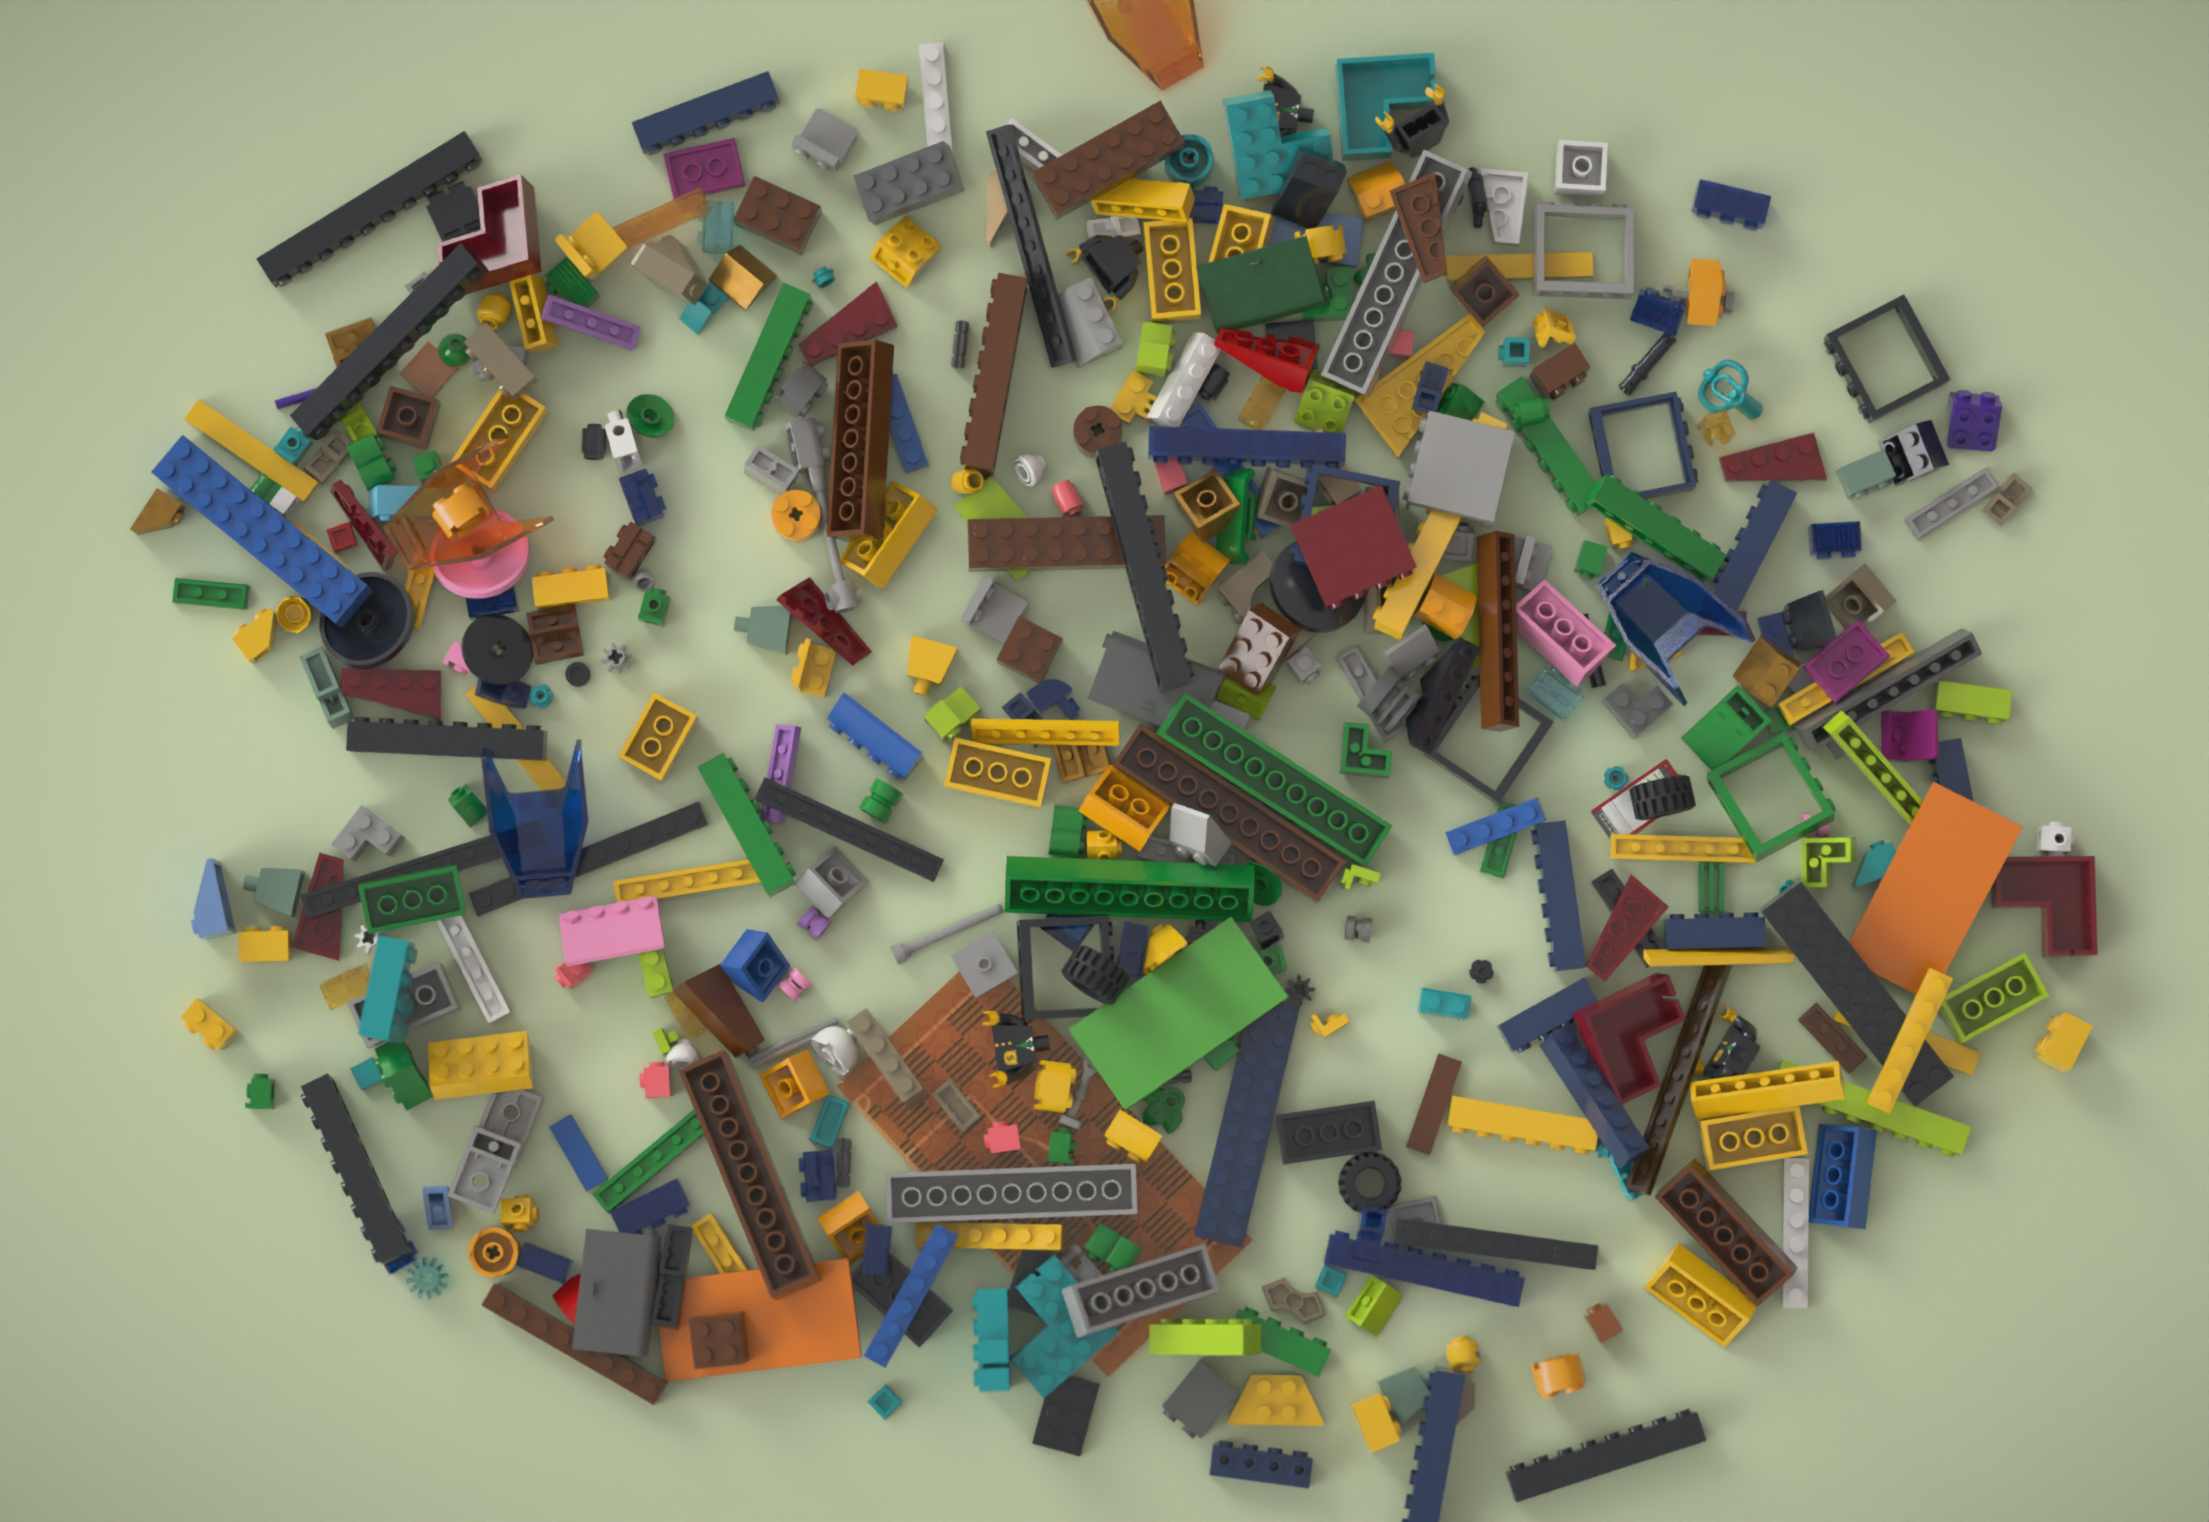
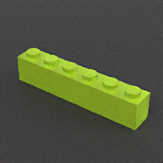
[1823,711,1923,826]

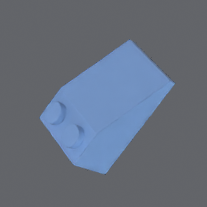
[191,858,236,940]

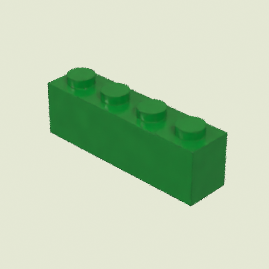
[1234,1307,1331,1377]

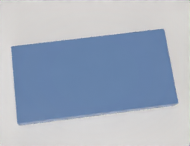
[1266,205,1364,268]

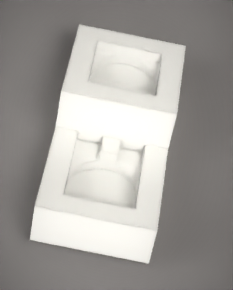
[1085,216,1141,239]

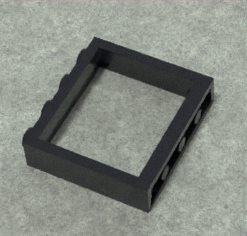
[1823,294,1951,424]
[1424,673,1554,805]
[1016,916,1114,1020]

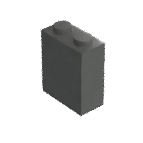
[1162,1360,1239,1439]

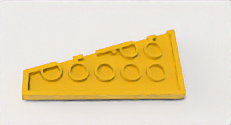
[1353,314,1485,459]

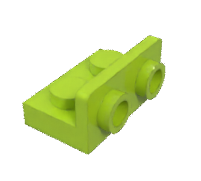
[1340,864,1381,890]

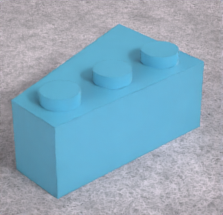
[368,485,451,524]

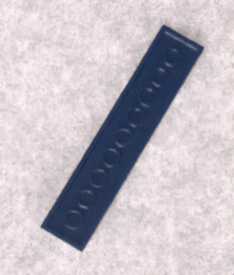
[1194,1002,1300,1248]

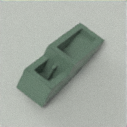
[300,647,355,729]

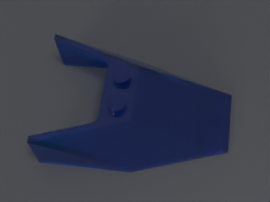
[1596,552,1756,706]
[481,739,589,899]

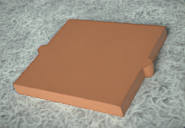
[400,342,459,397]

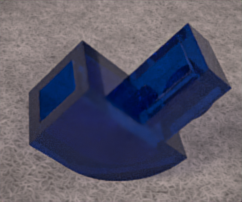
[1026,679,1080,720]
[1353,1205,1388,1263]

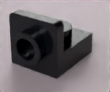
[1249,911,1284,950]

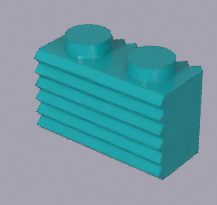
[1417,988,1471,1021]

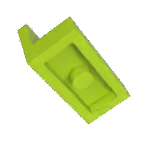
[1216,675,1276,720]
[1345,1275,1403,1337]

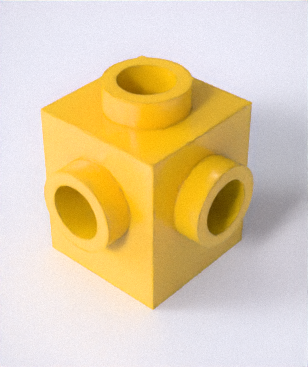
[1087,830,1122,860]
[500,1195,540,1232]

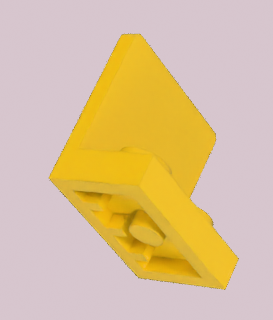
[555,212,628,280]
[869,216,942,288]
[791,638,837,698]

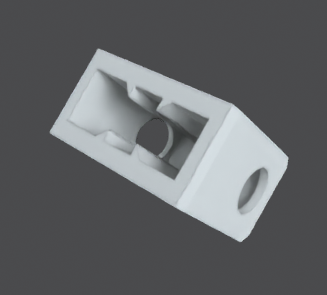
[605,410,644,473]

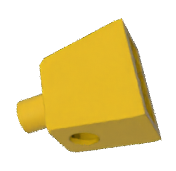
[907,635,958,697]

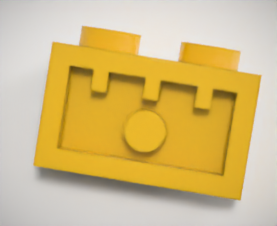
[1532,307,1576,348]

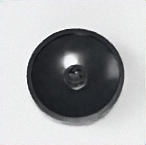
[1269,541,1365,633]
[319,572,415,668]

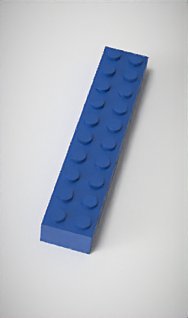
[151,435,373,628]

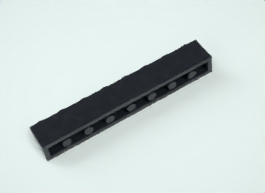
[346,717,548,761]
[301,1073,413,1267]
[1395,1219,1598,1270]
[1505,1408,1706,1502]

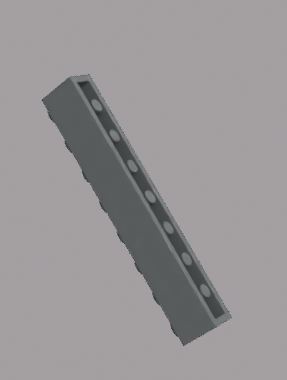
[1795,628,1982,751]

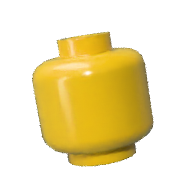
[476,292,512,330]
[1446,1336,1481,1374]

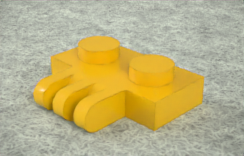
[1110,370,1157,425]

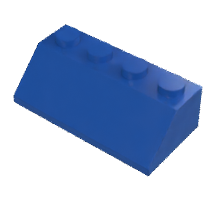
[827,692,924,780]
[1809,1124,1877,1229]

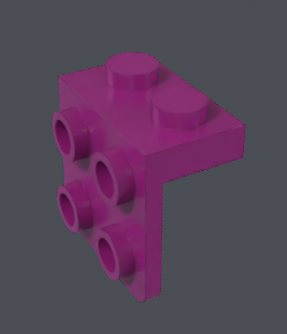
[1881,709,1939,762]

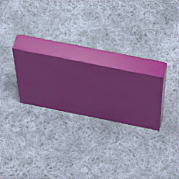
[663,138,746,202]
[1802,619,1890,704]

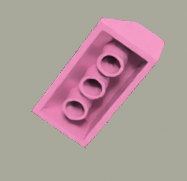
[1516,579,1616,687]
[559,896,665,967]

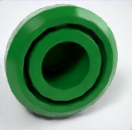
[438,333,470,367]

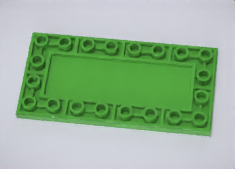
[1068,917,1288,1111]

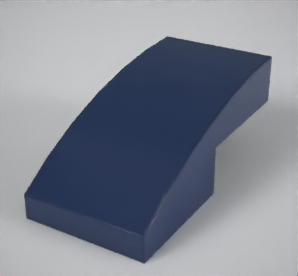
[1411,361,1449,414]
[475,678,531,709]
[1001,692,1044,748]

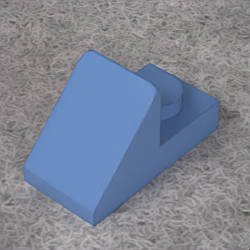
[422,1186,454,1230]

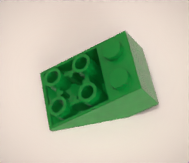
[1681,685,1772,771]

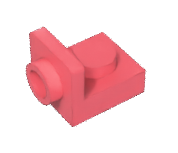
[554,961,594,989]

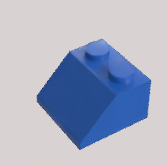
[720,929,790,1002]

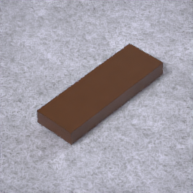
[1798,1003,1868,1074]

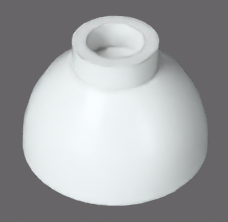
[1014,454,1046,487]
[665,1039,700,1070]

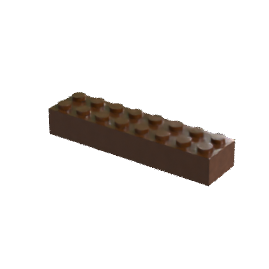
[960,273,1028,477]
[826,339,894,541]
[967,515,1166,572]

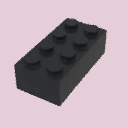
[1275,1100,1382,1165]
[852,1243,954,1348]

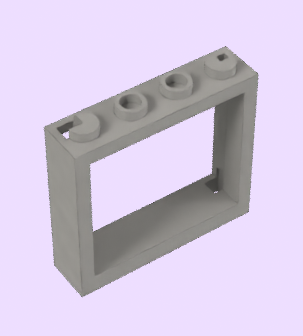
[1533,201,1634,299]

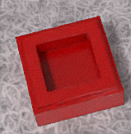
[327,522,359,554]

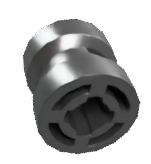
[1345,915,1372,943]

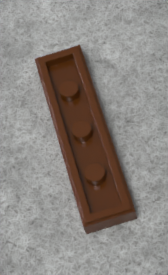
[1406,1053,1462,1155]

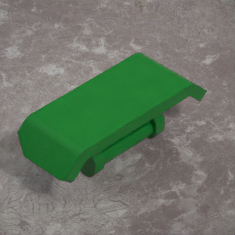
[1216,468,1259,564]

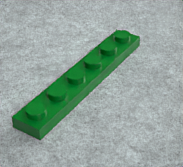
[592,1109,704,1214]

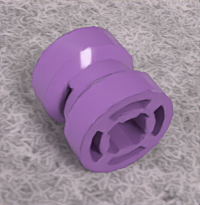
[797,906,832,940]

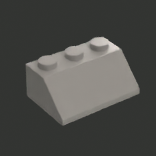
[1058,277,1122,368]

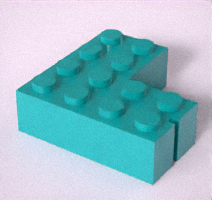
[1335,53,1436,161]
[1223,90,1334,200]
[358,935,418,1045]
[1009,1255,1120,1398]
[972,1288,1011,1392]

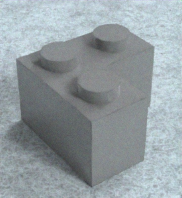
[331,805,404,861]

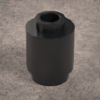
[1197,364,1230,401]
[581,424,607,460]

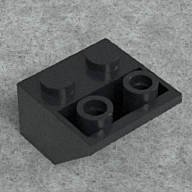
[1878,420,1949,486]

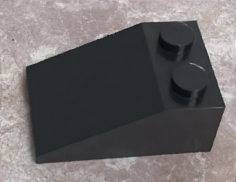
[1270,147,1347,229]
[1782,590,1836,654]

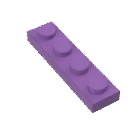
[541,295,641,351]
[760,724,801,824]

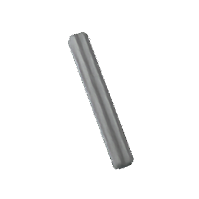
[748,1018,841,1068]

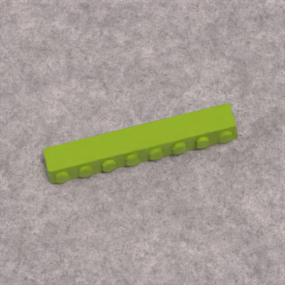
[1777,1060,1971,1158]

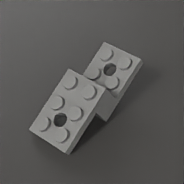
[447,1090,544,1214]

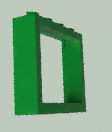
[1707,732,1836,862]

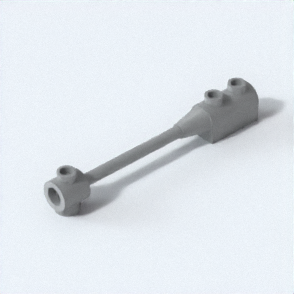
[784,418,863,613]

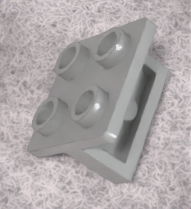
[1515,535,1552,591]

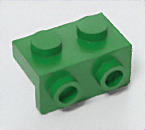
[1436,383,1485,421]

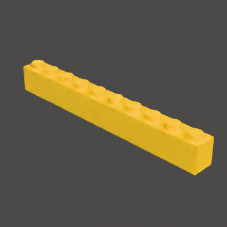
[1373,412,1508,641]

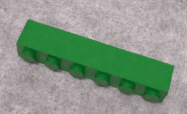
[724,283,813,431]
[1495,376,1596,516]
[1585,474,1726,583]
[698,753,796,898]

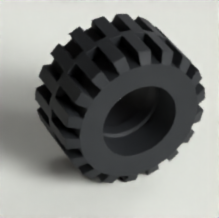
[1629,775,1696,820]
[1061,945,1130,1005]
[1338,1152,1402,1215]

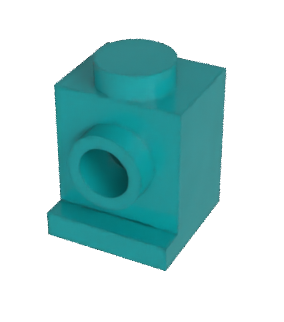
[273,426,313,467]

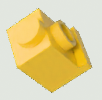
[1604,517,1633,550]

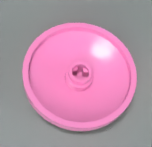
[430,508,530,598]

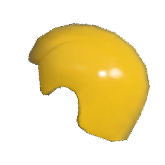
[276,596,314,633]

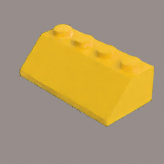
[840,481,938,590]
[1644,1243,1757,1348]

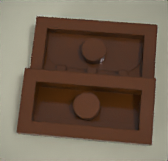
[526,604,584,665]

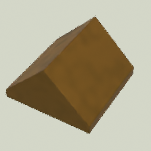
[709,245,777,311]

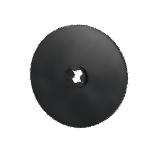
[461,614,533,686]

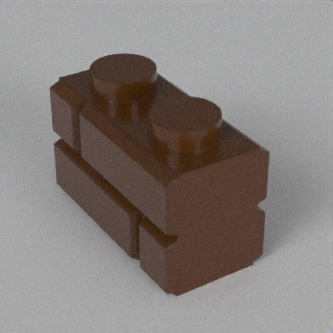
[604,522,657,581]

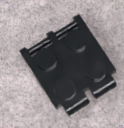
[426,181,481,242]

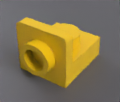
[1310,1013,1350,1039]

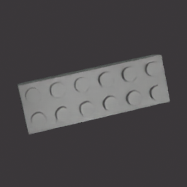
[1062,1244,1220,1338]

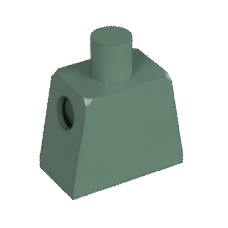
[734,606,792,655]
[243,868,305,917]
[1376,1367,1434,1423]

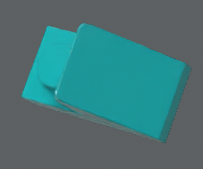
[679,282,729,335]

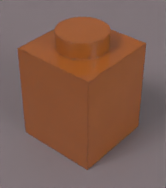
[1584,1303,1623,1343]

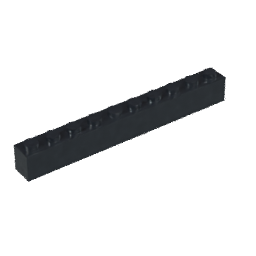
[256,131,483,287]
[290,243,488,441]

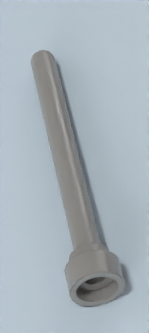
[890,904,1003,965]

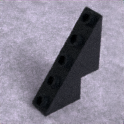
[1405,637,1480,755]

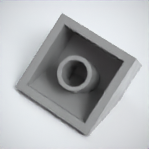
[1382,624,1440,681]
[1169,803,1232,867]
[795,847,869,919]

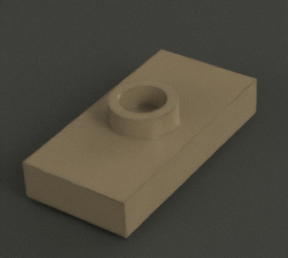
[931,1079,981,1133]

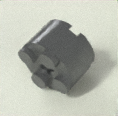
[774,361,828,418]

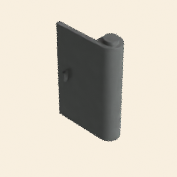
[1087,630,1224,726]
[572,1229,662,1357]

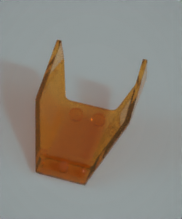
[1084,0,1204,91]
[383,433,554,570]

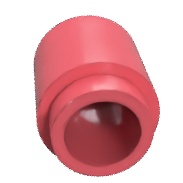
[1052,479,1084,517]

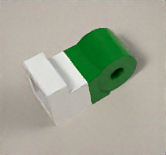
[250,474,300,517]

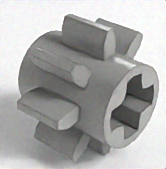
[601,643,632,674]

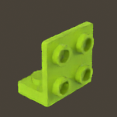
[1294,369,1357,438]

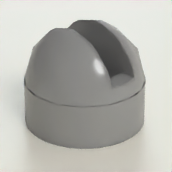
[634,570,654,591]

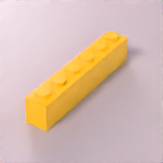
[1690,1061,1845,1120]
[1447,1096,1598,1155]

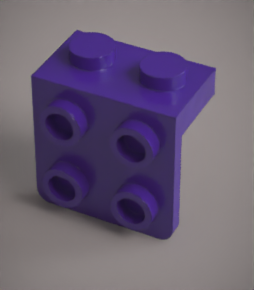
[1947,390,2002,451]

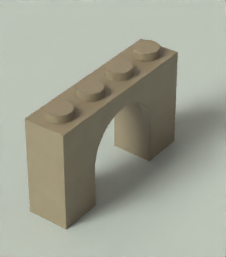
[1217,551,1319,663]
[847,1008,929,1111]

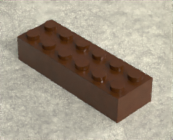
[1032,100,1185,220]
[1655,1158,1798,1306]

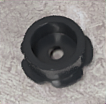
[1469,959,1494,984]

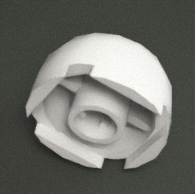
[811,1026,859,1076]

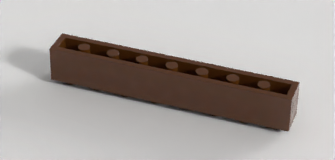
[1477,531,1519,732]
[481,1283,669,1405]

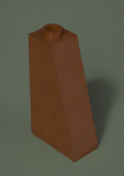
[673,963,765,1058]

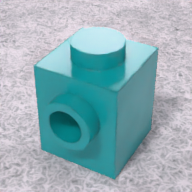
[1498,337,1530,367]

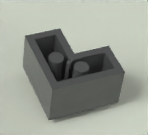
[1601,683,1673,739]

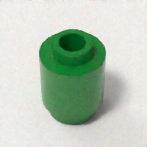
[1513,396,1550,424]

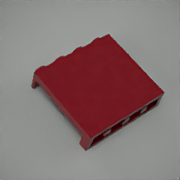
[1289,485,1417,609]

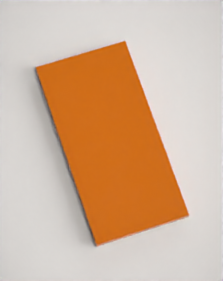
[1849,781,2023,995]
[655,1258,862,1382]

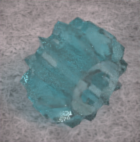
[406,1257,449,1299]

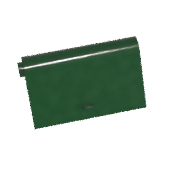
[1196,235,1333,334]

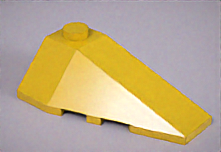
[1142,923,1188,976]

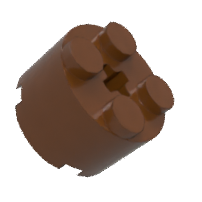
[1073,405,1122,458]

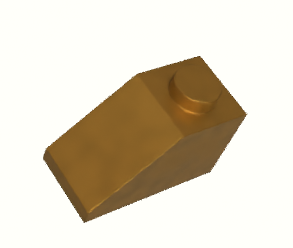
[130,488,186,535]

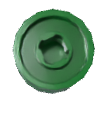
[859,778,903,824]

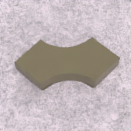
[1262,1278,1326,1324]

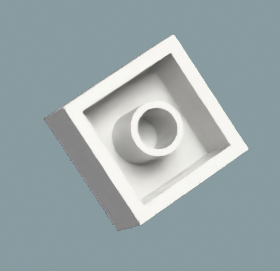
[1554,140,1608,197]

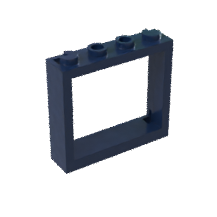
[1588,391,1699,499]
[1290,464,1401,566]

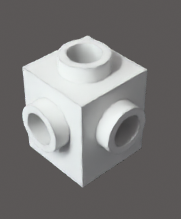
[2036,822,2075,856]

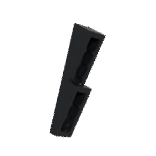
[1592,869,1666,969]
[651,1224,693,1330]

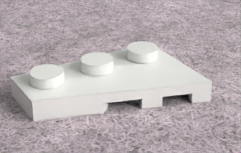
[1480,168,1529,246]

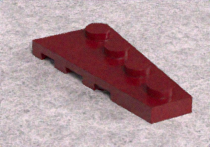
[798,281,897,366]

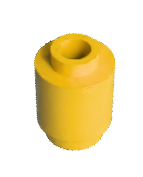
[951,469,984,494]

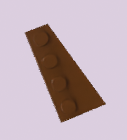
[1389,172,1447,283]

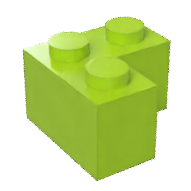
[1136,321,1176,378]
[923,686,981,742]
[1801,837,1856,887]

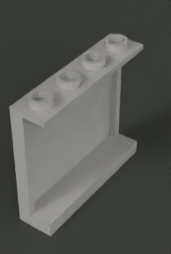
[1402,411,1515,530]

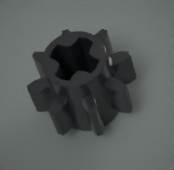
[1284,975,1315,1006]

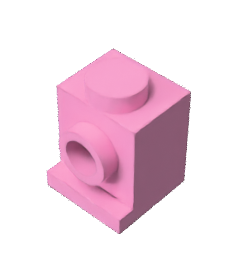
[443,641,473,675]

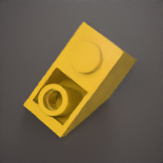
[232,608,277,664]

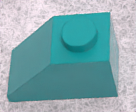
[1852,840,1896,889]

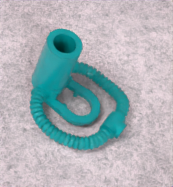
[1698,359,1763,419]

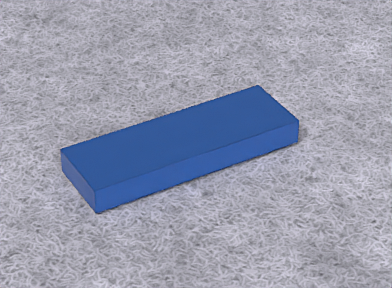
[550,1115,608,1191]

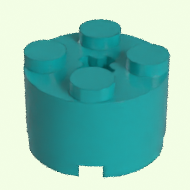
[1164,134,1213,188]

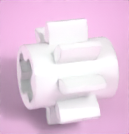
[355,925,384,954]

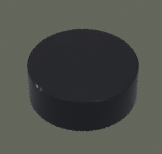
[565,662,591,687]

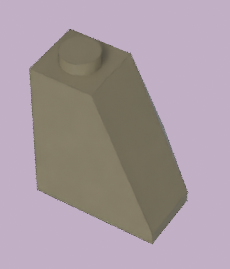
[630,235,708,305]

